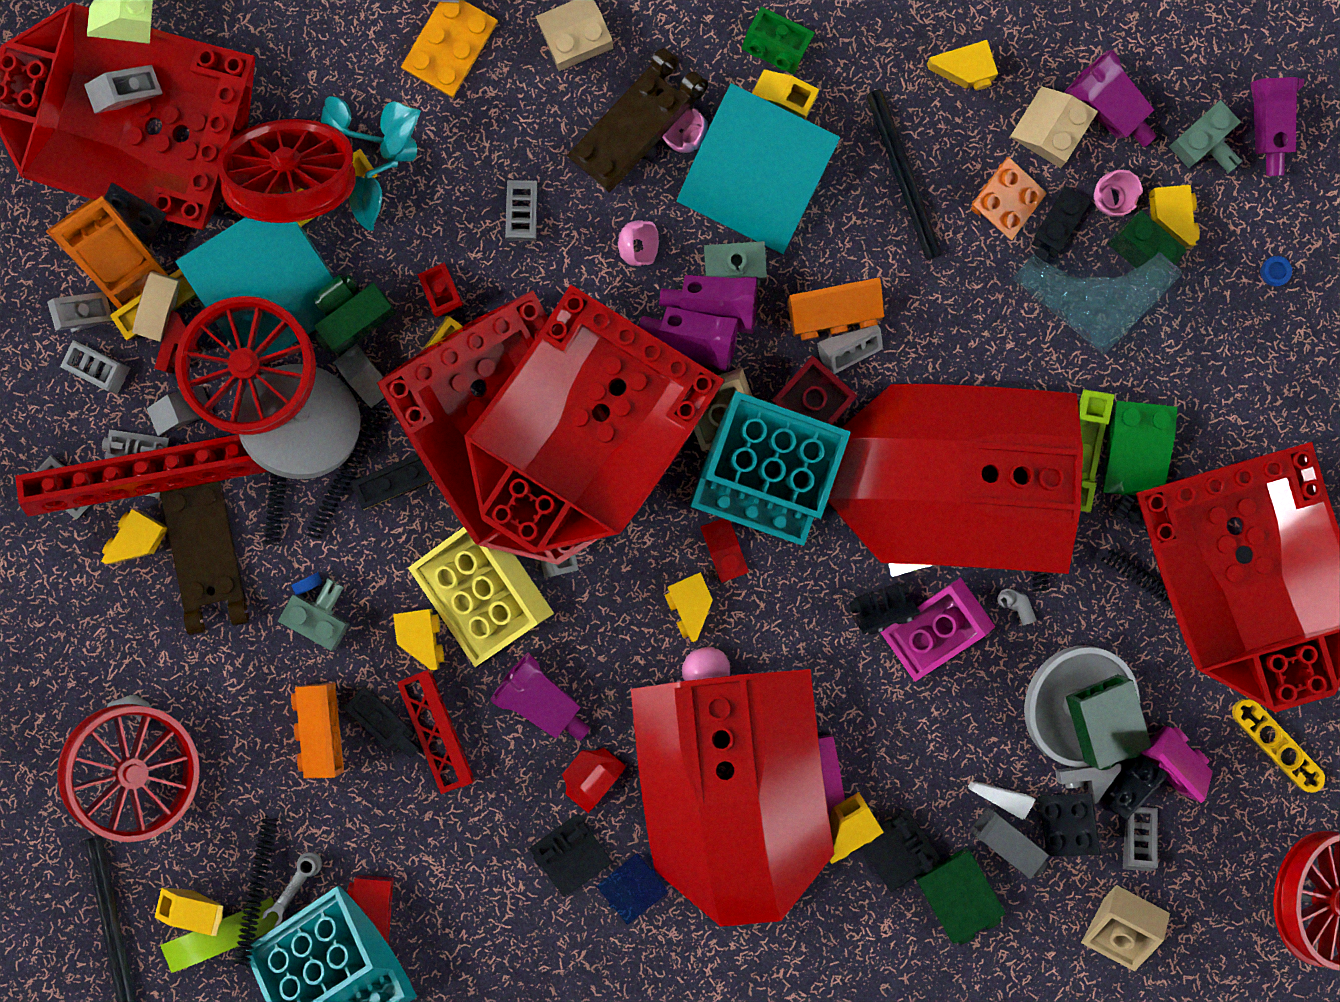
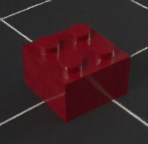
[771,355,858,425]

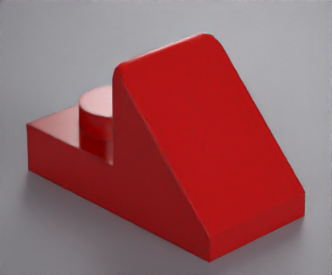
[417,262,464,318]
[154,311,203,374]
[700,518,749,583]

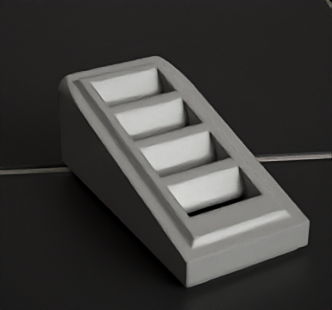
[505,180,537,241]
[817,325,883,374]
[60,340,130,394]
[1123,807,1158,871]

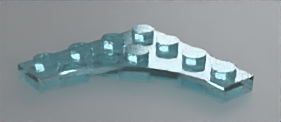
[1012,252,1183,355]

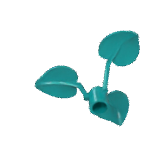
[321,96,421,231]

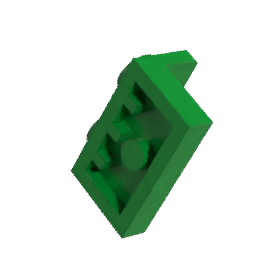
[741,6,815,74]

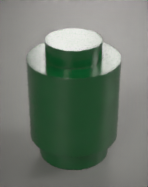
[313,273,360,316]

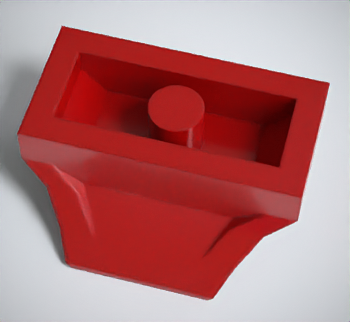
[562,747,627,813]

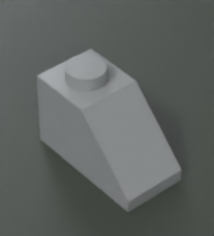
[84,65,163,113]

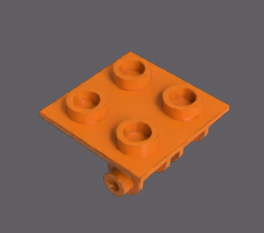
[971,157,1047,240]

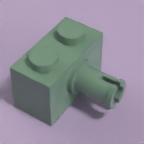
[1169,100,1243,174]
[704,241,767,287]
[278,578,350,651]

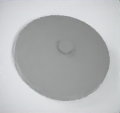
[237,364,361,479]
[1024,645,1140,767]

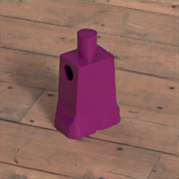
[1064,50,1157,147]
[1250,77,1304,176]
[659,275,758,334]
[639,306,739,373]
[491,652,590,741]

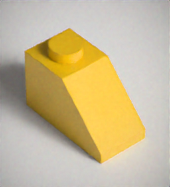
[927,40,998,91]

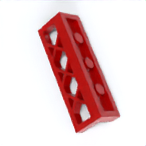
[396,669,475,794]

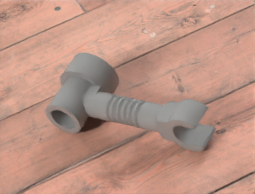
[263,852,322,927]

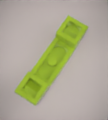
[1078,389,1114,513]
[160,897,283,973]

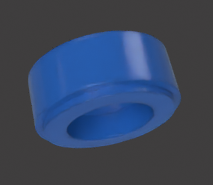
[1260,256,1292,287]
[291,572,323,595]

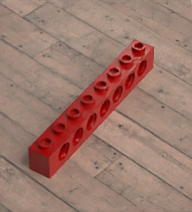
[15,434,269,517]

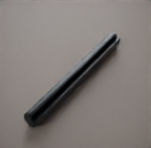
[867,89,942,260]
[85,836,136,1002]

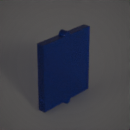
[596,853,669,925]

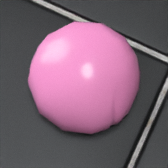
[662,108,708,153]
[1094,170,1143,217]
[618,220,659,266]
[682,647,730,681]

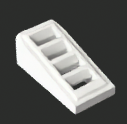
[968,781,1036,820]

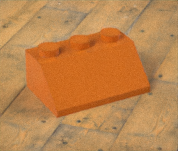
[787,277,884,341]
[291,682,344,778]

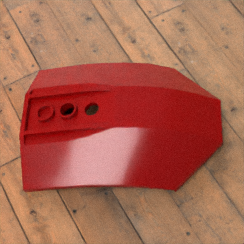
[0,2,256,231]
[464,284,725,554]
[376,290,608,565]
[827,384,1083,574]
[1136,442,1340,712]
[631,669,835,927]

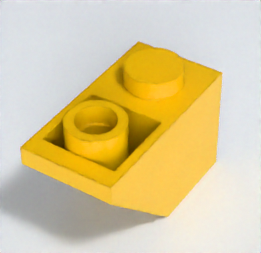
[752,70,819,120]
[1149,185,1200,249]
[101,509,168,564]
[664,572,713,642]
[393,609,444,670]
[829,792,884,864]
[155,888,223,936]

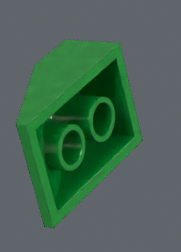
[1103,401,1178,496]

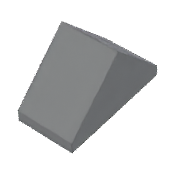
[334,343,385,409]
[147,386,214,436]

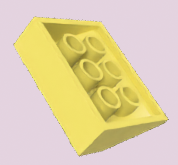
[408,527,554,667]

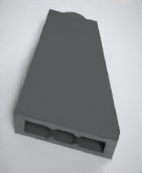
[969,807,1049,879]

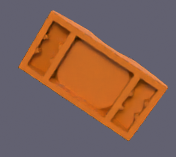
[51,196,169,309]

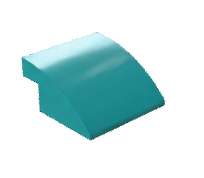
[676,83,840,254]
[175,217,334,358]
[688,391,851,546]
[247,886,417,1002]

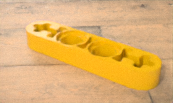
[1232,699,1325,793]

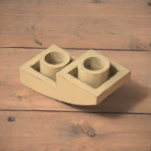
[132,271,181,342]

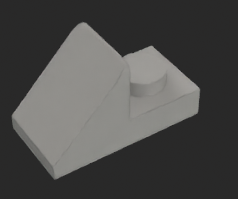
[47,292,113,333]
[1055,762,1121,804]

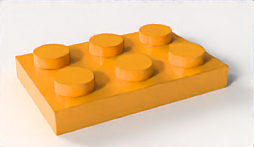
[401,0,498,98]

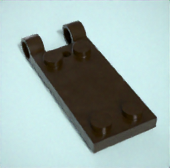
[567,48,708,193]
[160,481,250,636]

